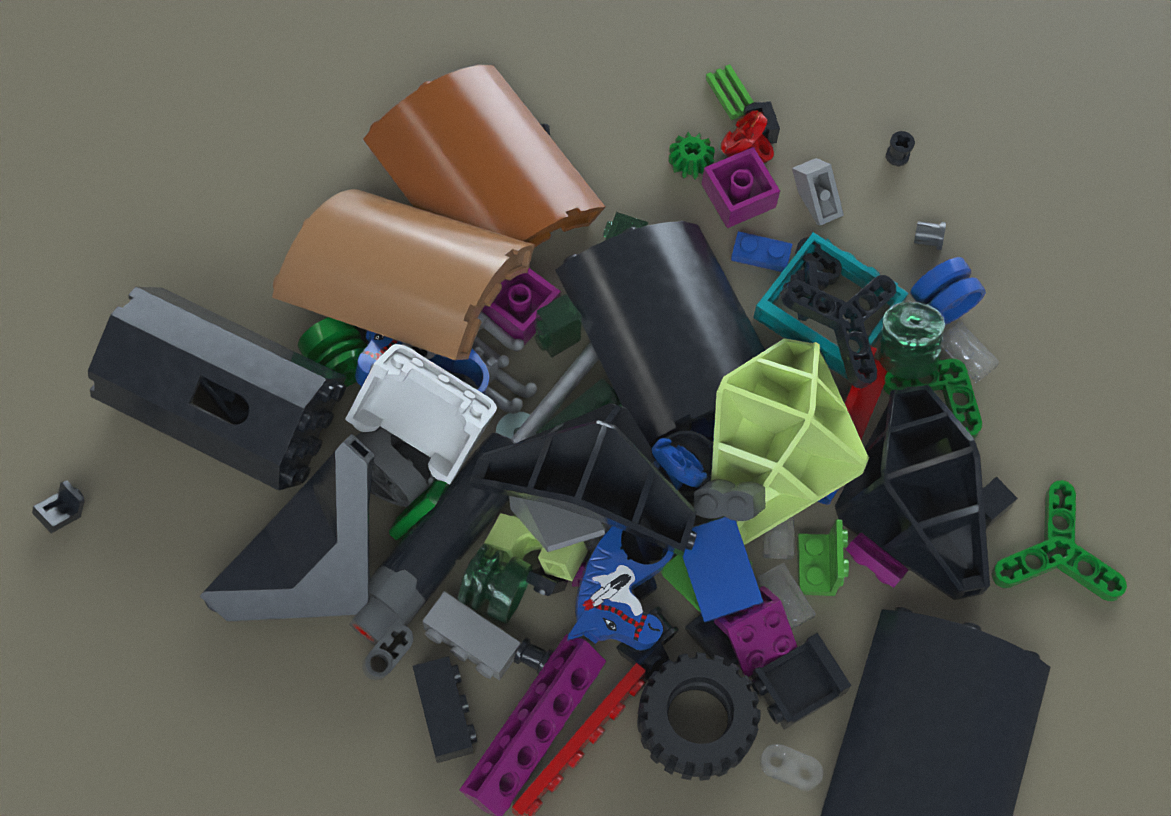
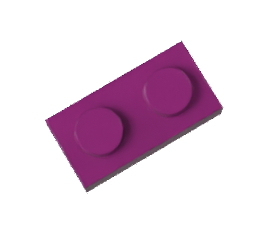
[845,533,909,588]

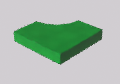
[389,479,447,541]

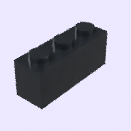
[412,656,478,763]

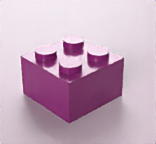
[701,147,780,228]
[482,268,561,346]

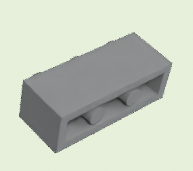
[422,591,521,681]

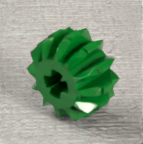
[668,131,715,180]

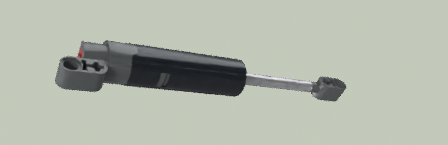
[349,342,599,680]

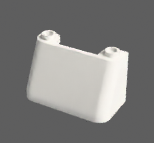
[345,344,497,485]

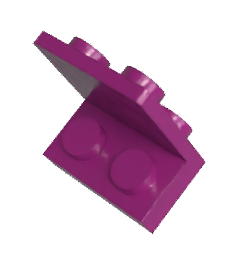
[714,586,797,677]

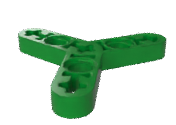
[991,480,1127,601]

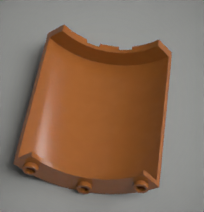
[363,64,605,248]

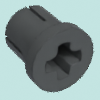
[914,221,946,250]

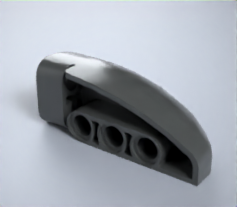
[355,371,466,507]

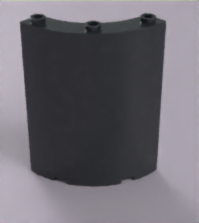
[555,221,765,448]
[820,607,1051,816]

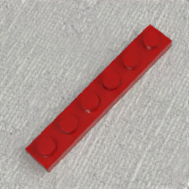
[512,663,646,816]

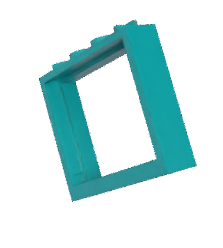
[753,232,909,380]

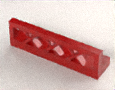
[845,346,892,440]

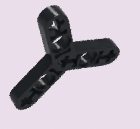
[781,275,896,389]

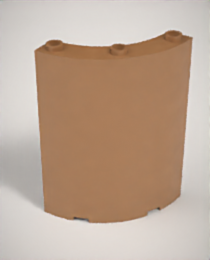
[272,189,535,360]

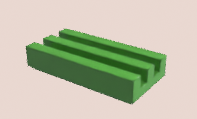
[706,64,754,121]

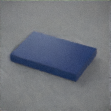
[682,517,764,623]

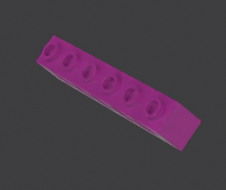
[459,634,606,816]

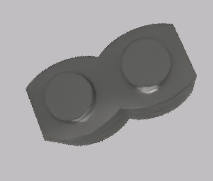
[694,479,766,521]

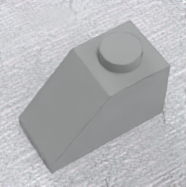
[792,158,844,226]

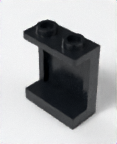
[751,633,852,729]

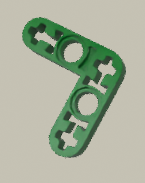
[883,359,982,438]

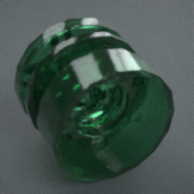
[879,302,945,379]
[458,543,533,624]

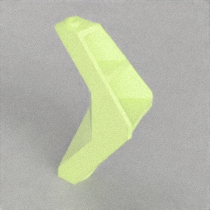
[709,338,869,545]

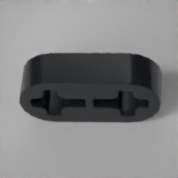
[795,237,842,285]

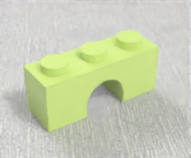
[484,513,588,581]

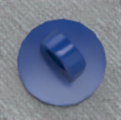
[652,438,707,491]

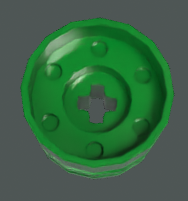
[297,317,368,387]

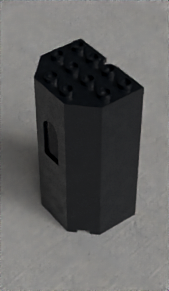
[88,287,347,491]

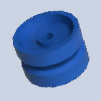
[910,257,986,327]

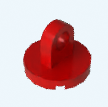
[720,110,774,164]

